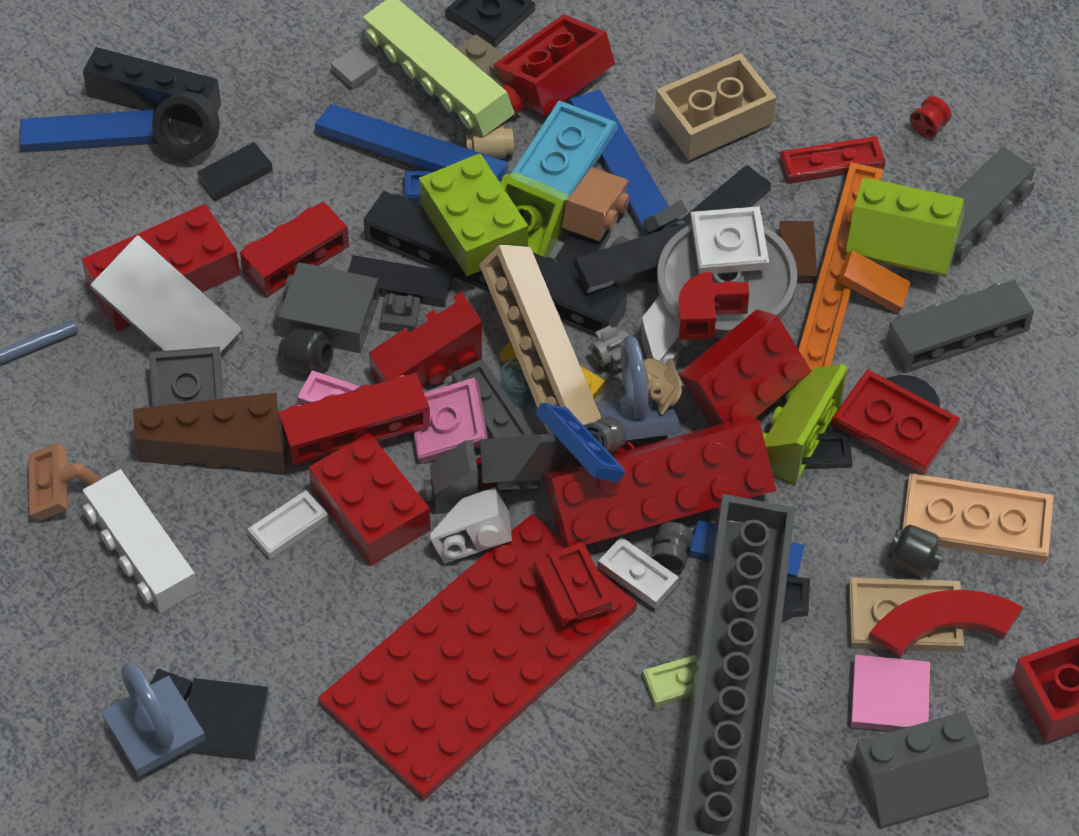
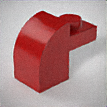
[677,272,749,340]

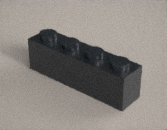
[83,47,221,127]

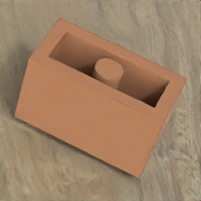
[562,167,630,241]

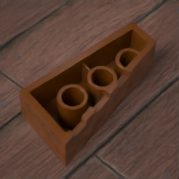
[133,393,286,475]

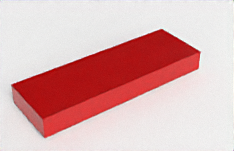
[780,136,886,184]

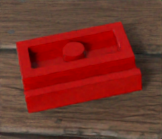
[534,541,613,626]

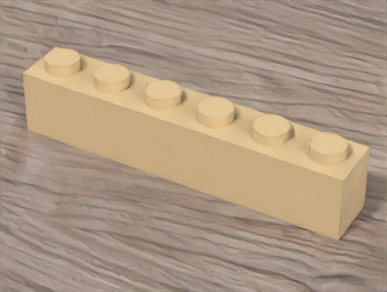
[479,245,602,434]

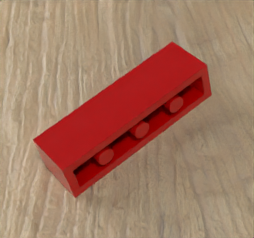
[279,373,431,465]

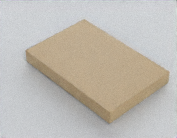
[848,577,964,652]

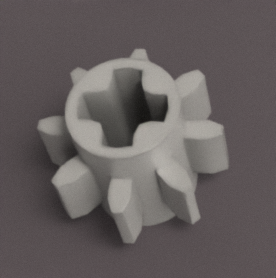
[591,325,629,371]

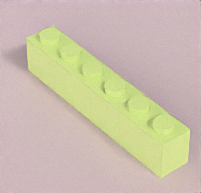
[363,0,515,137]

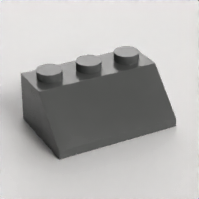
[853,711,989,829]

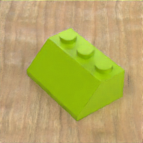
[846,177,964,277]
[763,364,848,485]

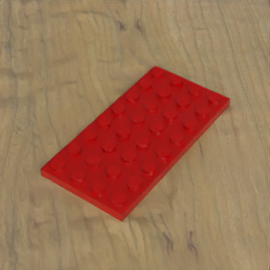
[318,514,637,801]

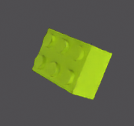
[419,153,528,276]

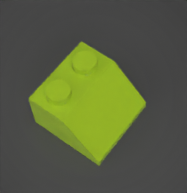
[501,173,570,257]

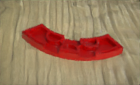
[868,590,1023,657]

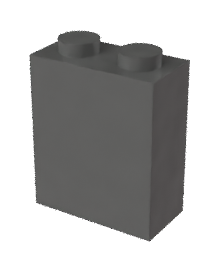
[275,262,380,353]

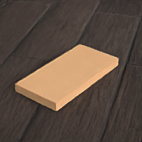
[902,473,1054,563]

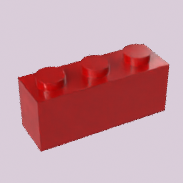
[240,201,349,298]

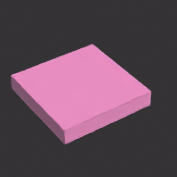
[413,377,488,464]
[851,655,930,732]

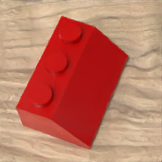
[493,14,615,116]

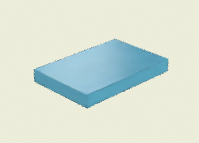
[511,100,618,195]

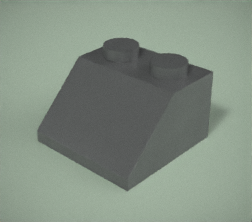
[480,434,572,490]

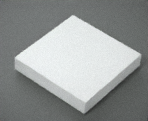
[690,206,769,274]

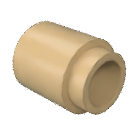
[466,125,514,159]

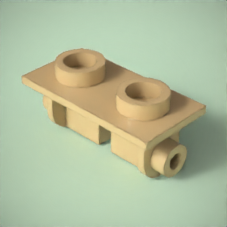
[643,358,682,415]

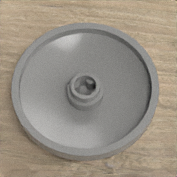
[657,224,797,338]

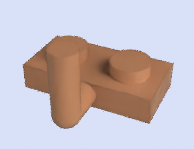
[28,443,102,522]

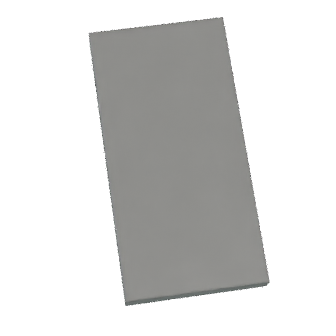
[90,235,242,352]

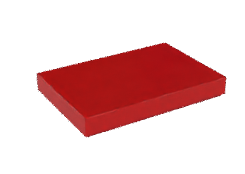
[831,369,960,475]

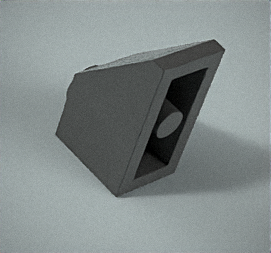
[424,440,478,514]

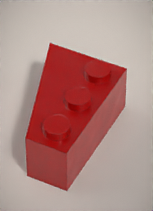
[369,291,482,388]

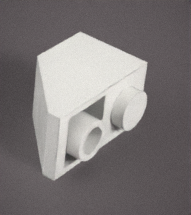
[641,295,694,365]
[430,487,512,564]

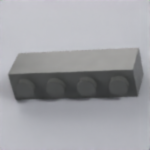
[950,147,1035,266]
[886,279,1034,373]

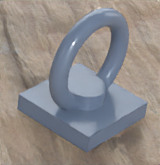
[596,336,680,441]
[101,663,206,777]

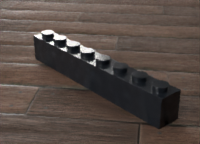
[363,190,627,337]

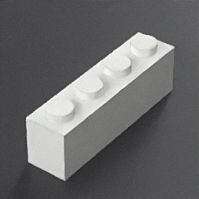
[82,469,198,613]

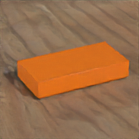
[838,250,910,314]

